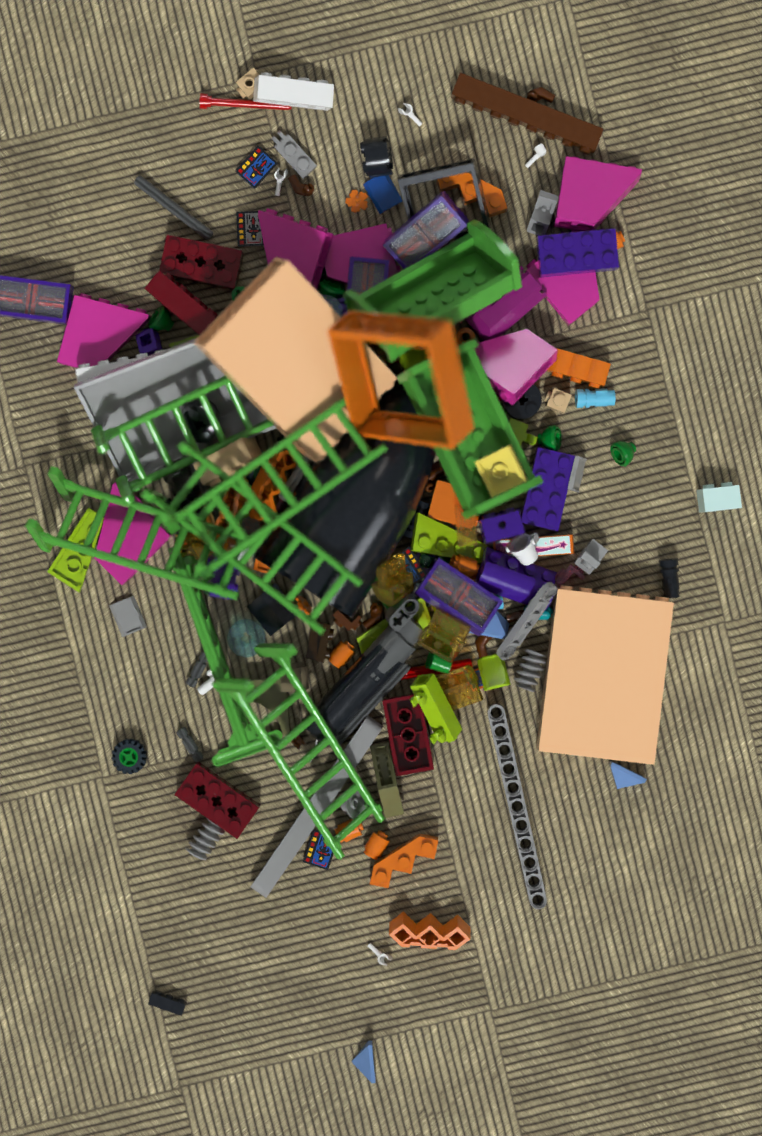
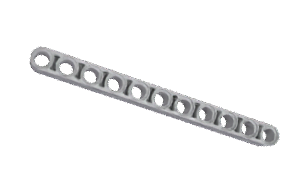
[487,703,547,909]
[250,716,383,898]

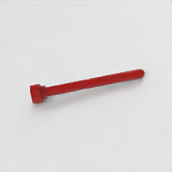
[200,93,292,110]

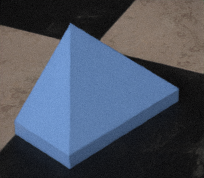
[469,611,509,639]
[609,760,647,789]
[351,1041,376,1083]

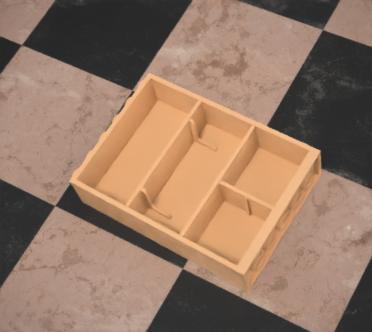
[194,257,397,463]
[536,585,674,765]

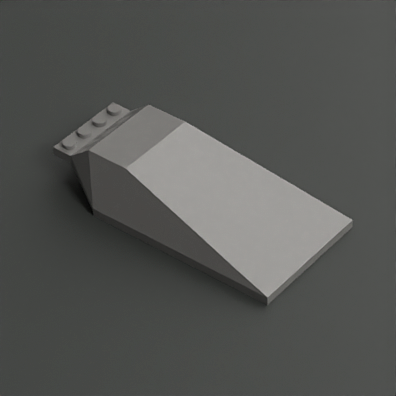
[74,338,276,482]

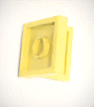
[475,445,528,498]

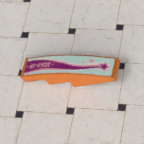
[493,535,574,557]

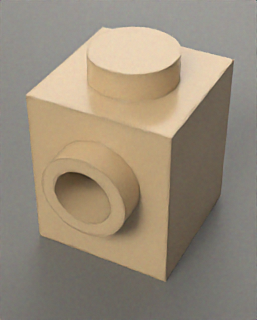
[236,67,259,100]
[544,388,572,414]

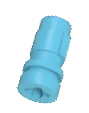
[575,389,616,408]

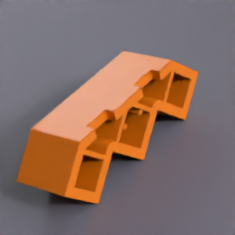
[436,172,508,218]
[246,448,297,521]
[370,833,439,888]
[389,911,471,950]

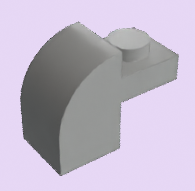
[527,190,559,236]
[574,539,608,575]

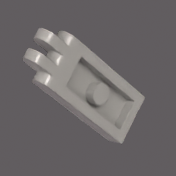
[271,130,317,179]

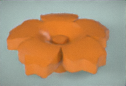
[345,189,368,213]
[295,596,312,615]

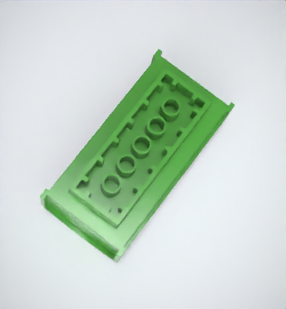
[343,220,522,362]
[397,339,543,520]

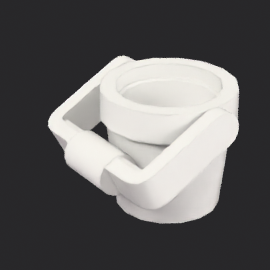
[505,533,540,565]

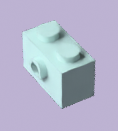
[696,482,742,513]

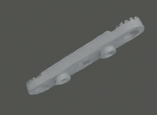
[496,582,558,661]

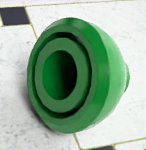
[319,279,345,300]
[148,306,174,331]
[538,425,562,451]
[610,441,636,467]

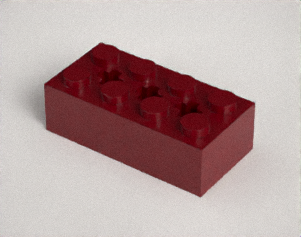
[159,235,244,290]
[144,271,219,336]
[382,693,434,776]
[174,762,261,839]

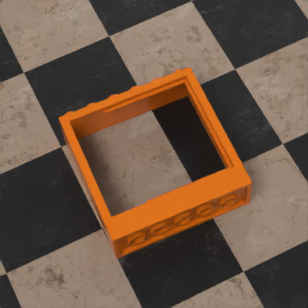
[327,311,474,449]

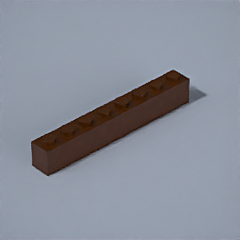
[451,73,604,154]

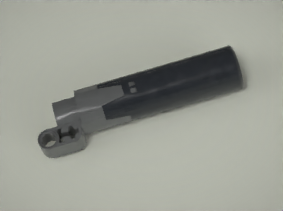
[302,593,425,742]

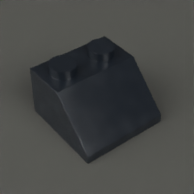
[247,583,297,636]

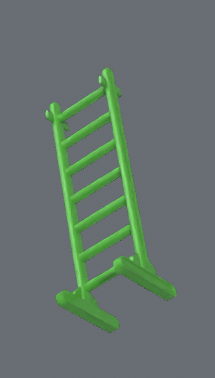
[91,376,273,505]
[159,398,388,582]
[140,441,363,635]
[25,466,251,600]
[165,546,283,766]
[212,643,386,860]

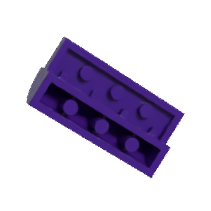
[475,547,557,610]

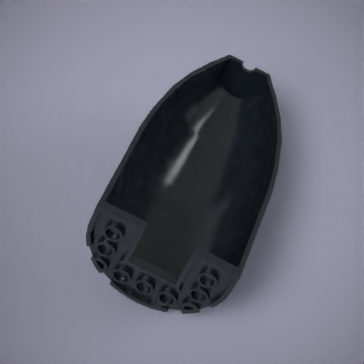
[252,383,436,618]

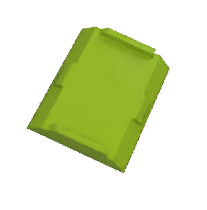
[477,654,511,691]

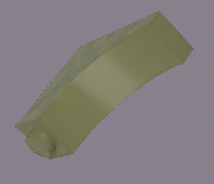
[246,678,291,735]
[370,742,404,818]

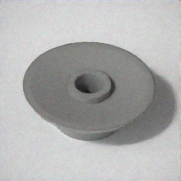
[341,791,366,820]

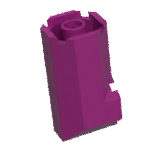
[464,266,547,341]

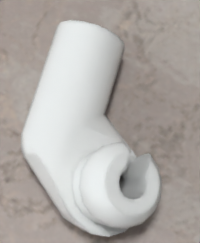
[197,669,215,695]

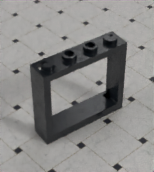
[398,158,491,241]

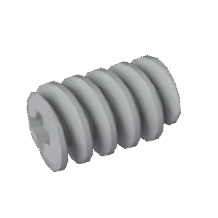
[513,649,546,692]
[185,818,225,860]

